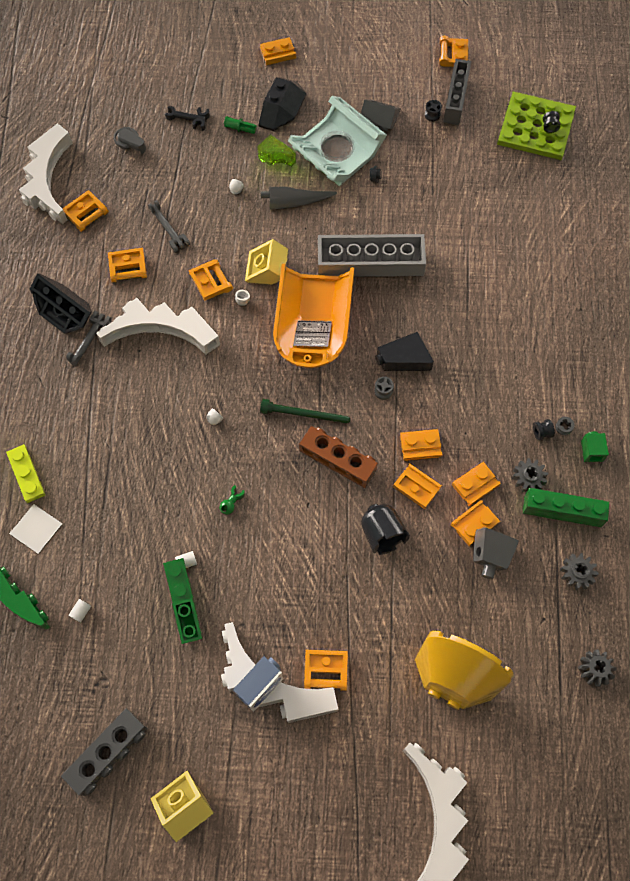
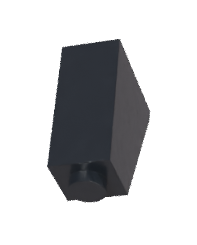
[375,332,434,371]

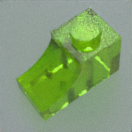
[257,134,296,167]

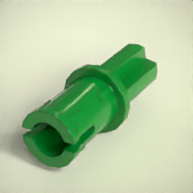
[224,116,257,134]

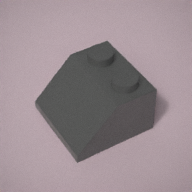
[361,99,401,131]

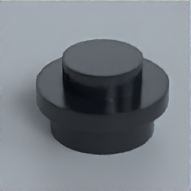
[370,166,382,183]

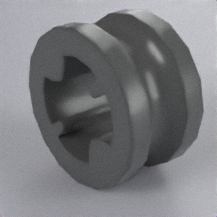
[556,417,574,435]

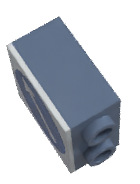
[233,656,283,712]

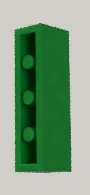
[523,488,609,528]

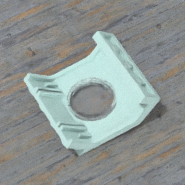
[288,96,387,186]

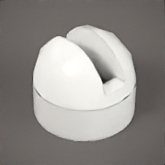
[229,179,244,194]
[235,290,250,306]
[207,408,224,425]

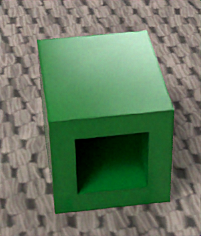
[581,431,609,462]

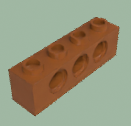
[299,426,378,488]

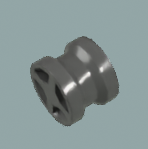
[374,377,394,400]

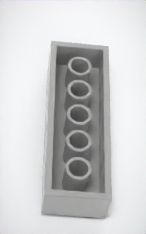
[318,234,426,277]

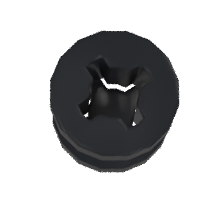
[424,100,442,122]
[543,111,561,133]
[533,419,555,441]

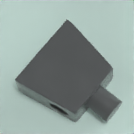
[473,527,519,579]

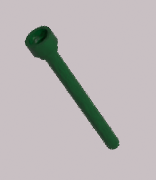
[260,398,351,423]

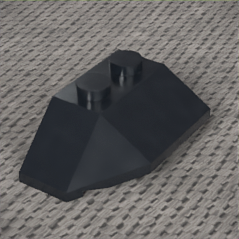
[258,77,306,131]
[29,273,92,334]

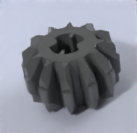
[578,649,616,687]

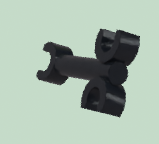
[165,106,210,131]

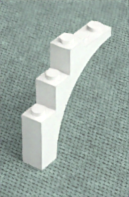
[19,123,73,224]
[96,298,220,355]
[221,622,338,723]
[403,743,469,881]

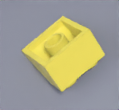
[245,239,288,285]
[151,771,214,842]

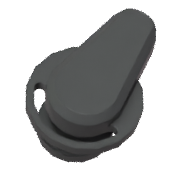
[114,127,146,154]

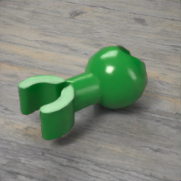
[219,485,245,515]

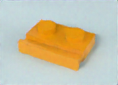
[260,37,296,65]
[400,429,442,461]
[452,462,501,507]
[393,464,442,509]
[451,500,500,547]

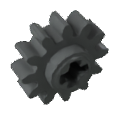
[512,458,548,492]
[560,553,599,590]

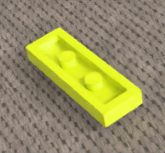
[6,444,45,503]

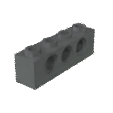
[443,59,472,125]
[61,708,148,796]

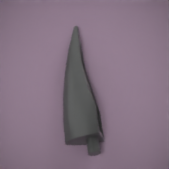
[261,186,337,210]

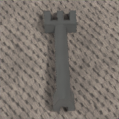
[148,200,190,252]
[66,311,112,366]

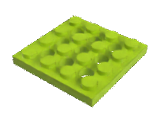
[497,91,576,160]

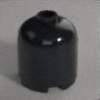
[361,504,410,555]

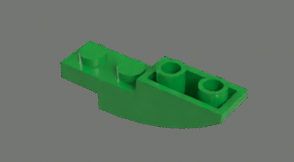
[163,558,202,644]
[0,566,50,630]

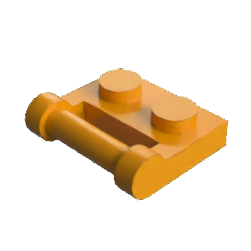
[439,36,468,67]
[62,190,109,232]
[108,248,147,283]
[189,259,233,301]
[304,650,348,691]

